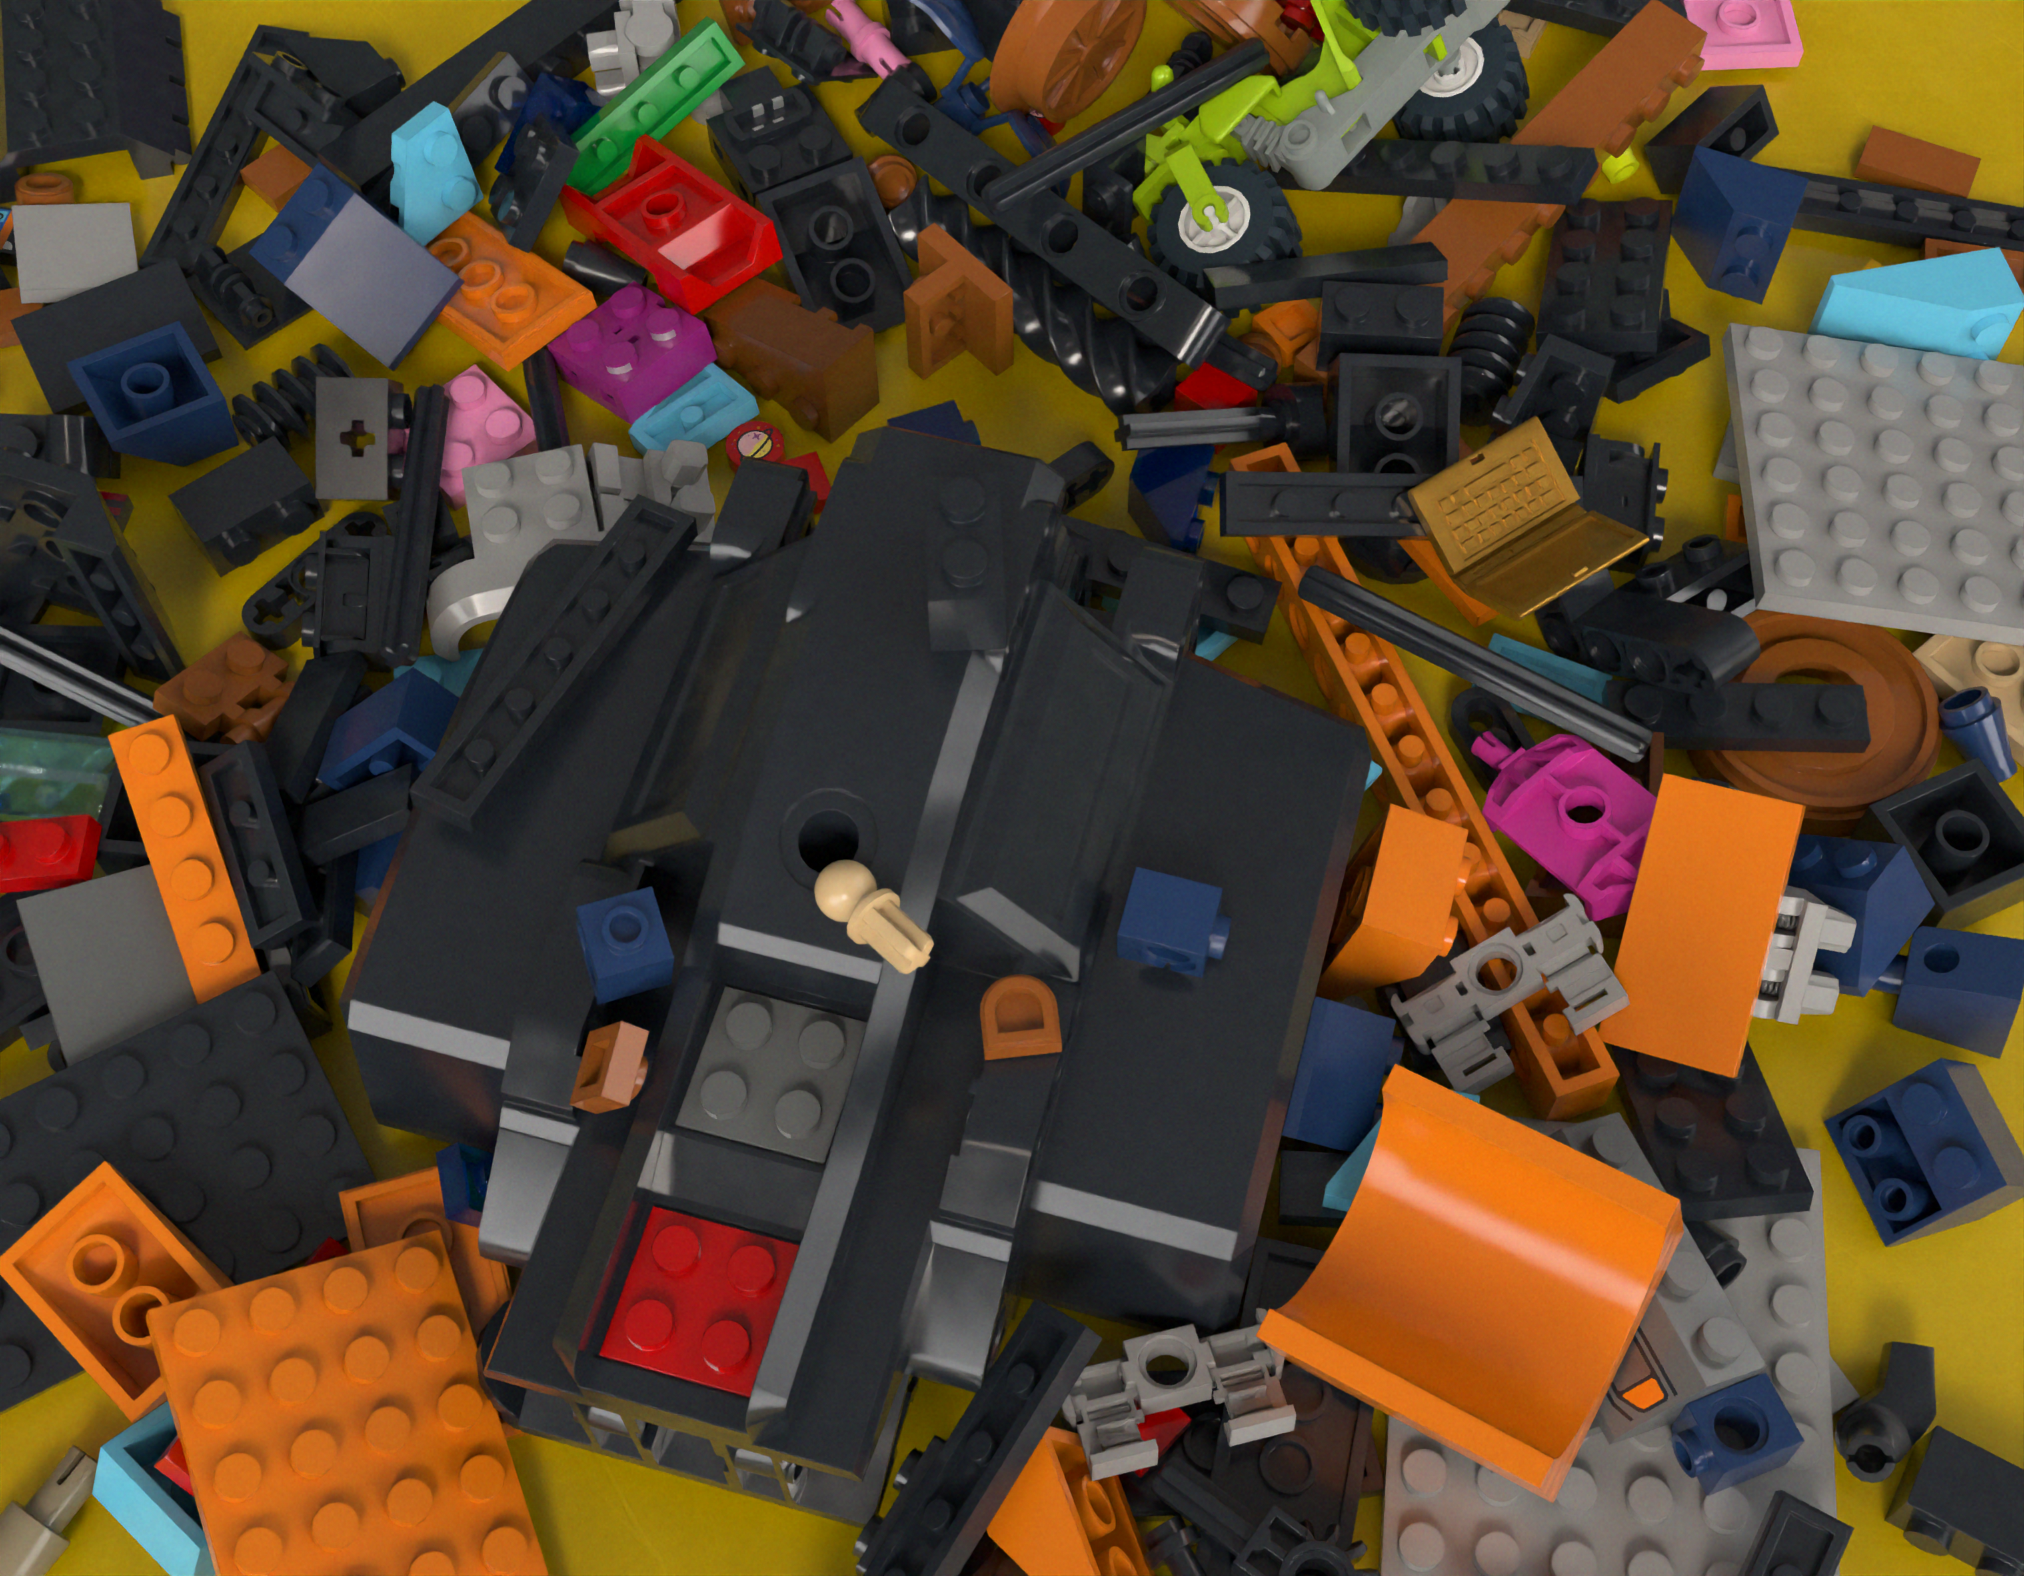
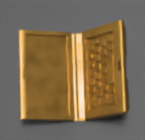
[1408,416,1650,621]

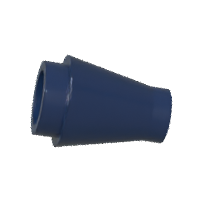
[1938,686,2018,783]

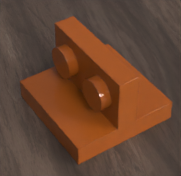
[903,222,1014,380]

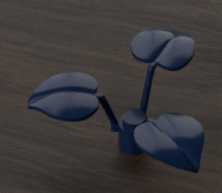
[908,0,1072,200]

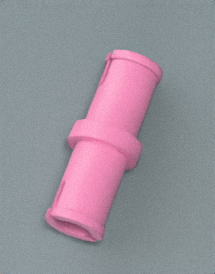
[825,0,912,80]

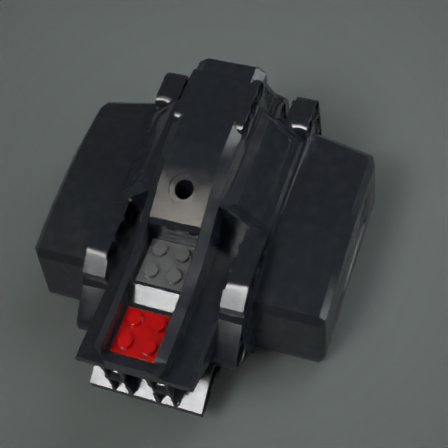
[339,425,1372,1529]

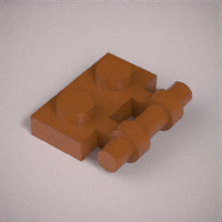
[152,631,296,745]

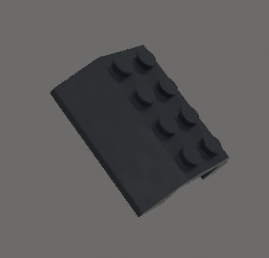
[0,0,192,204]
[0,446,188,685]

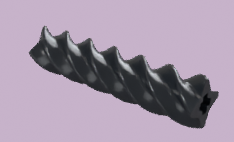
[887,174,1182,417]

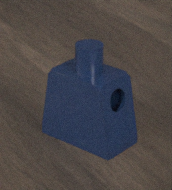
[1871,926,2024,1059]

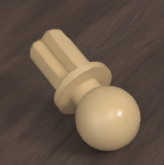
[814,860,934,974]

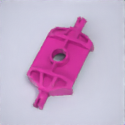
[1471,731,1657,922]

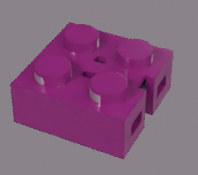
[547,281,718,425]

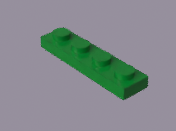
[565,16,746,196]

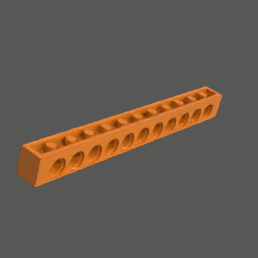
[1229,442,1620,1123]

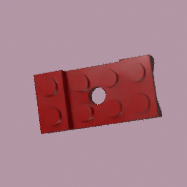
[558,133,783,316]

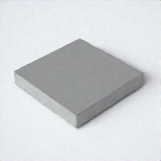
[11,203,138,304]

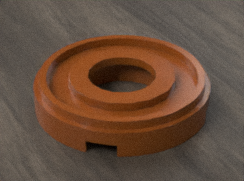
[1163,0,1314,81]
[1686,609,1943,838]

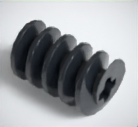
[1446,297,1536,427]
[232,343,356,453]

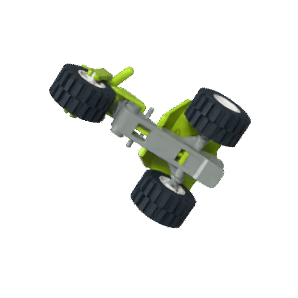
[1133,0,1530,319]

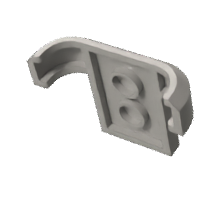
[426,444,610,662]

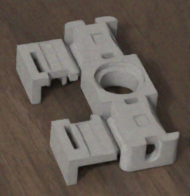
[1391,894,1630,1095]
[1059,1308,1297,1481]

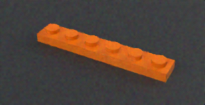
[107,714,265,1005]

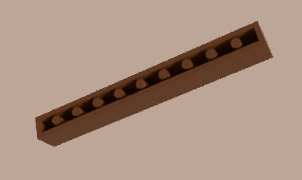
[1292,0,1708,414]

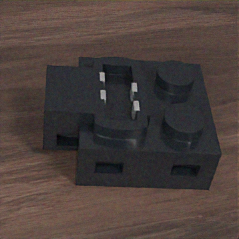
[706,65,853,208]

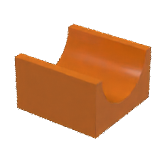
[1255,1064,1684,1503]

